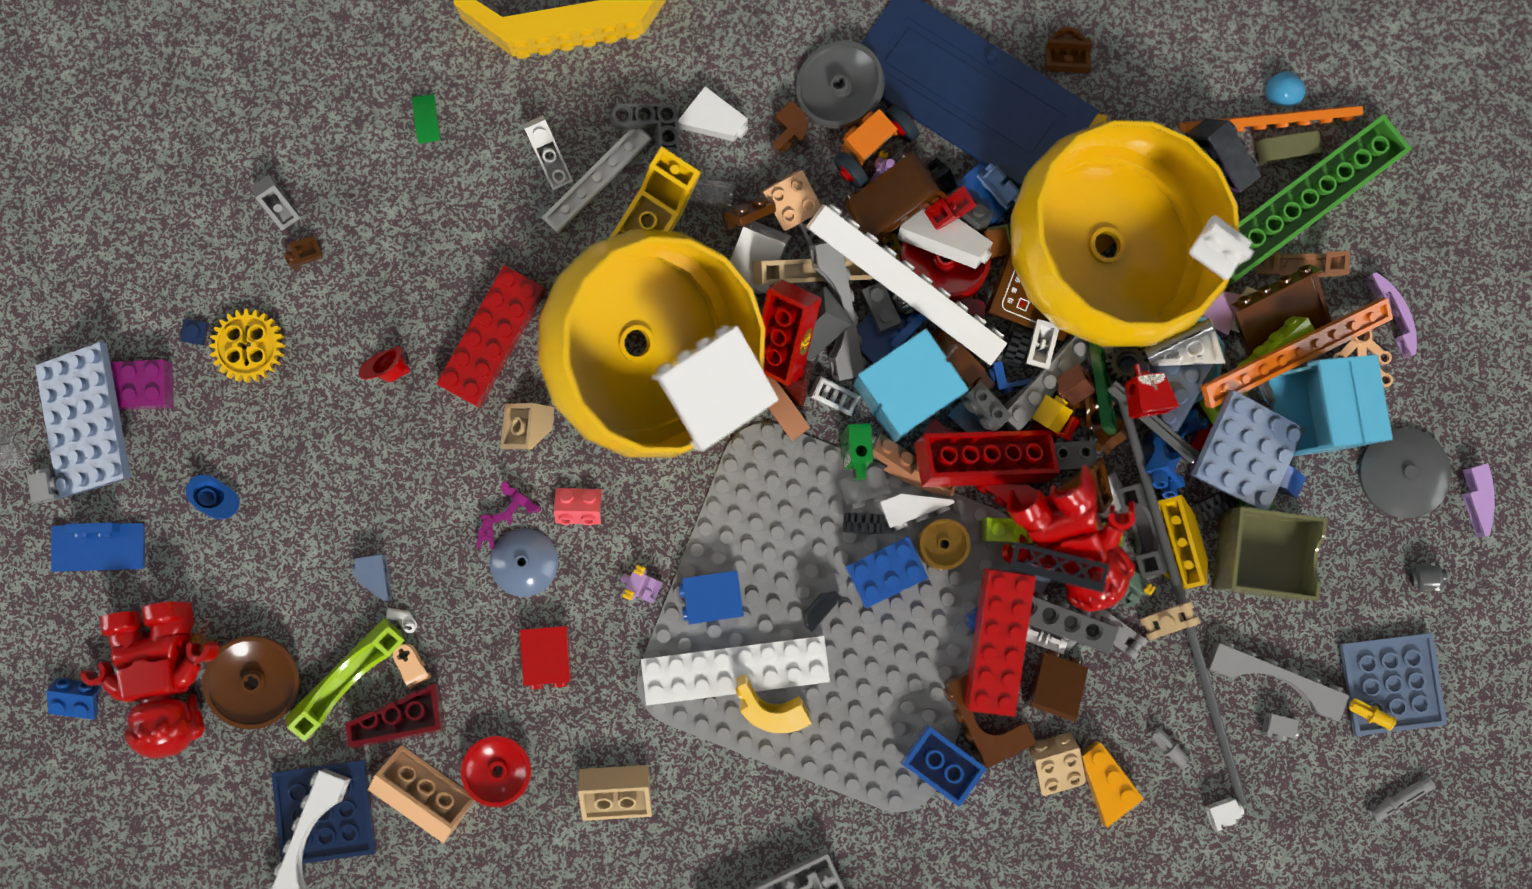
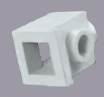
[1204,797,1244,831]

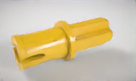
[1349,698,1397,731]

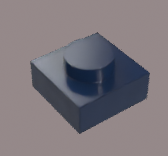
[180,319,209,346]

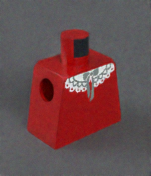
[1125,362,1179,419]

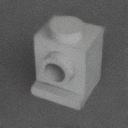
[27,468,63,504]
[1261,713,1300,741]

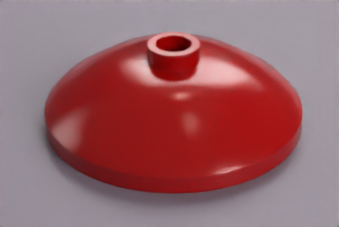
[461,736,531,807]

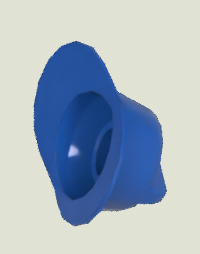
[186,475,240,519]

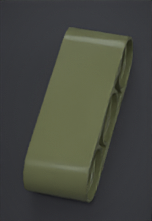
[1255,131,1324,165]

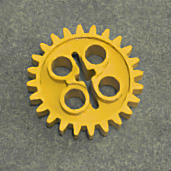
[209,309,286,383]

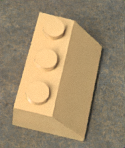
[578,765,652,821]

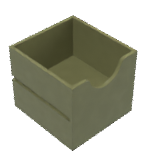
[1212,507,1328,601]

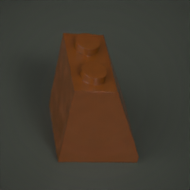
[1048,457,1113,514]
[1024,649,1089,722]

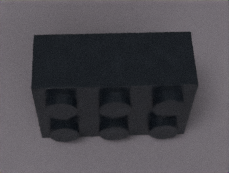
[1185,118,1261,193]

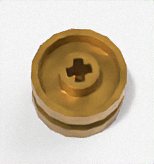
[917,519,971,570]

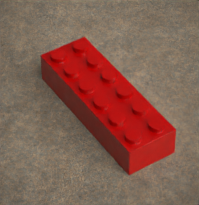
[436,265,546,408]
[914,430,1060,487]
[964,567,1036,717]

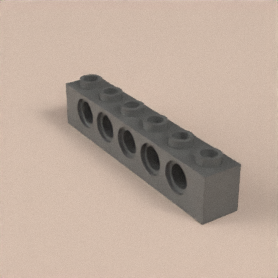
[976,592,1119,654]

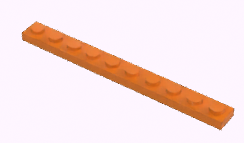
[1200,297,1393,408]

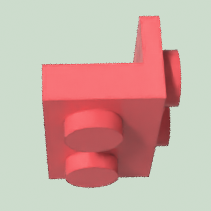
[554,488,602,525]

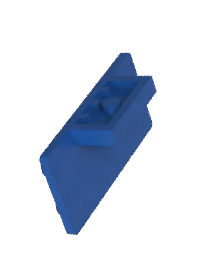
[857,291,927,364]
[51,523,145,572]

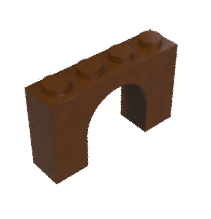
[943,669,1036,769]

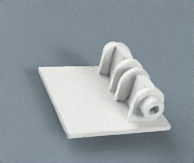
[1026,600,1077,654]

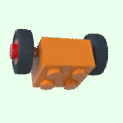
[833,105,919,189]

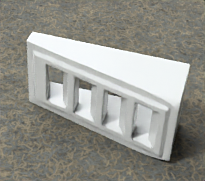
[808,376,860,416]

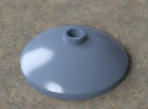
[490,528,558,597]

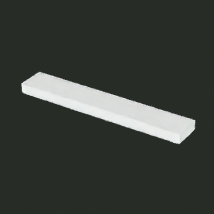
[542,129,652,234]

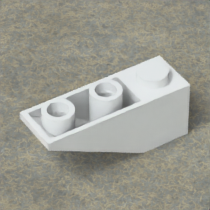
[523,116,573,190]
[878,494,954,531]

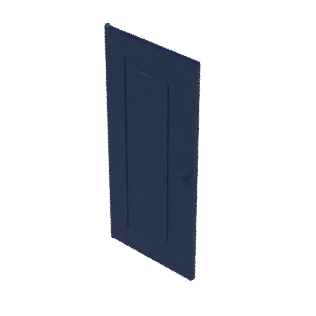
[861,0,1100,187]

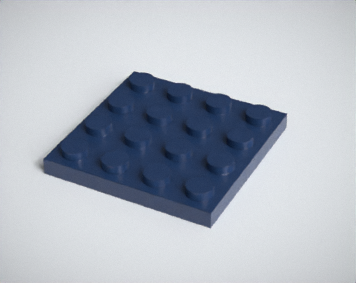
[271,759,377,864]

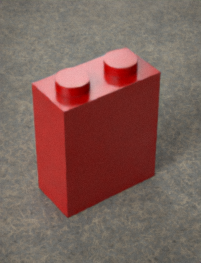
[520,626,572,690]

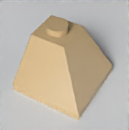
[500,403,555,449]

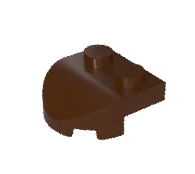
[1045,27,1092,74]
[722,197,776,230]

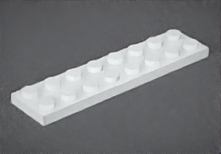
[641,636,830,706]

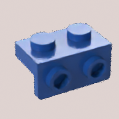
[47,678,102,720]

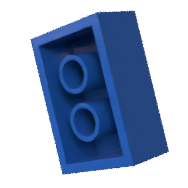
[845,536,929,608]
[900,725,987,807]

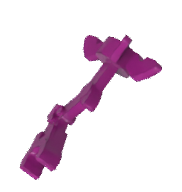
[476,481,541,549]

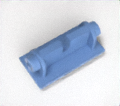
[976,163,1020,210]

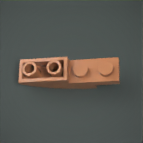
[873,433,956,497]

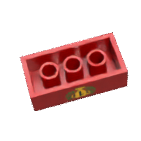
[761,279,822,386]

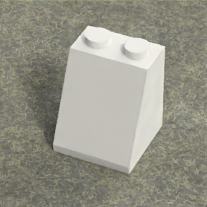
[730,221,792,294]

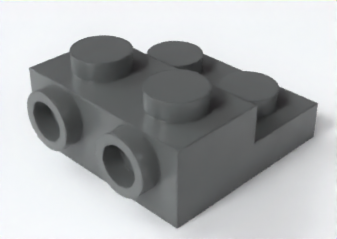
[960,382,1013,432]

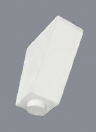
[678,87,748,141]

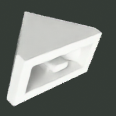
[1026,319,1059,369]

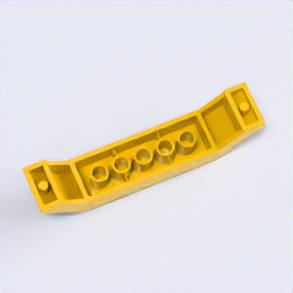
[453,0,666,59]
[610,147,701,238]

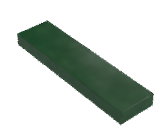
[1089,343,1117,435]

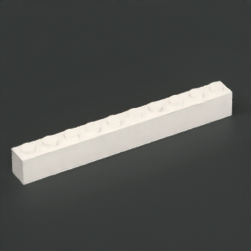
[806,204,1008,365]

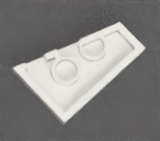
[1145,319,1226,366]

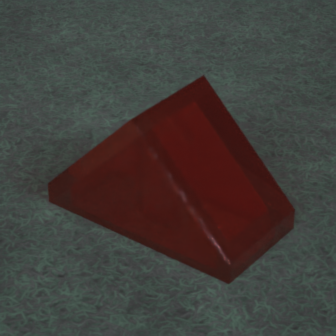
[784,362,812,408]

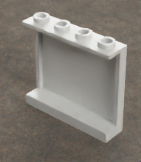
[652,325,779,451]

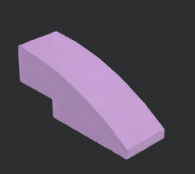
[1462,463,1495,537]

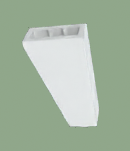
[897,202,993,269]

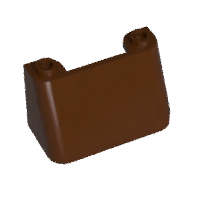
[844,151,949,247]

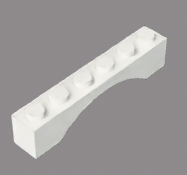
[268,769,351,889]

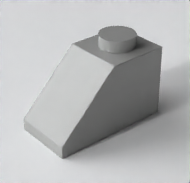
[250,175,300,231]

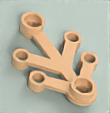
[1332,330,1393,387]

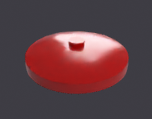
[900,242,991,301]

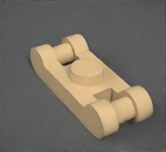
[1139,601,1201,641]

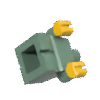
[1120,569,1156,607]

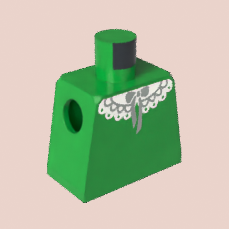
[840,423,873,480]

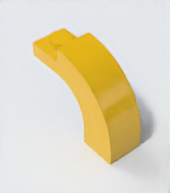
[735,674,812,733]

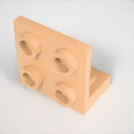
[759,170,821,231]

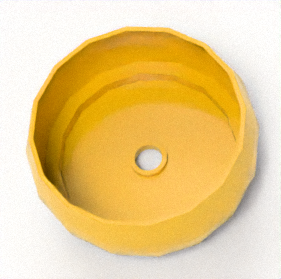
[1010,121,1239,347]
[538,229,765,458]

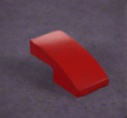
[924,186,978,230]

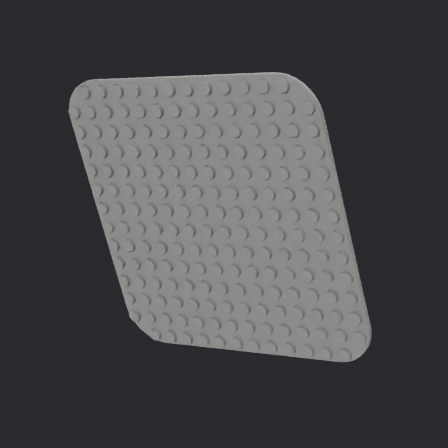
[637,423,1018,812]

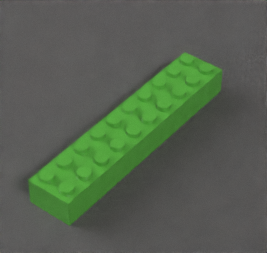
[1227,114,1412,287]

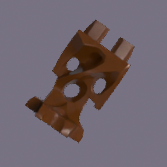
[1054,373,1127,455]

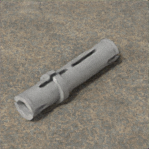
[1368,775,1436,824]

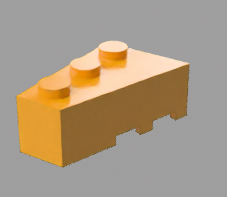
[1080,741,1144,828]

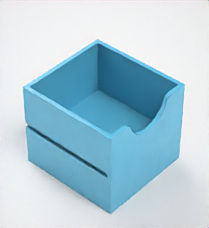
[853,329,969,443]
[1267,354,1393,456]

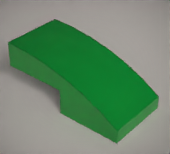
[412,94,441,144]

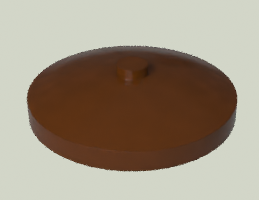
[203,635,300,729]

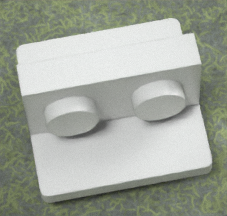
[1189,215,1254,280]

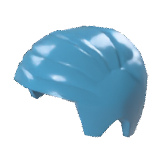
[1265,71,1306,108]

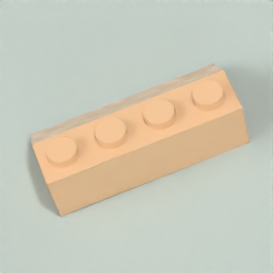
[368,745,475,843]

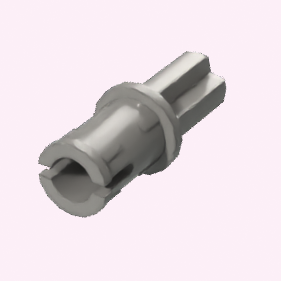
[1151,728,1192,770]

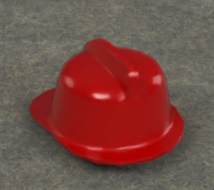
[358,346,410,383]

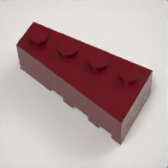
[345,683,446,748]

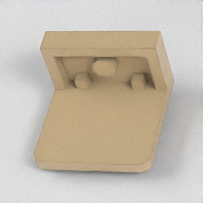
[1028,732,1086,796]

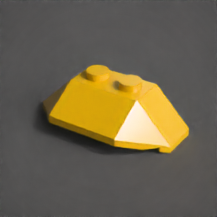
[1158,495,1208,590]

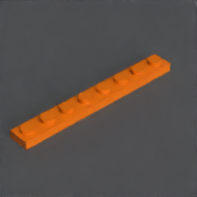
[1179,105,1363,133]

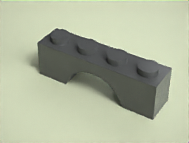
[1116,481,1168,578]

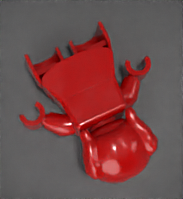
[1002,464,1136,612]
[81,601,219,759]

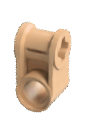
[393,644,431,689]

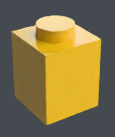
[1032,395,1073,434]

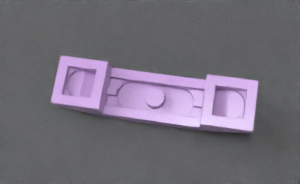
[1366,272,1417,359]

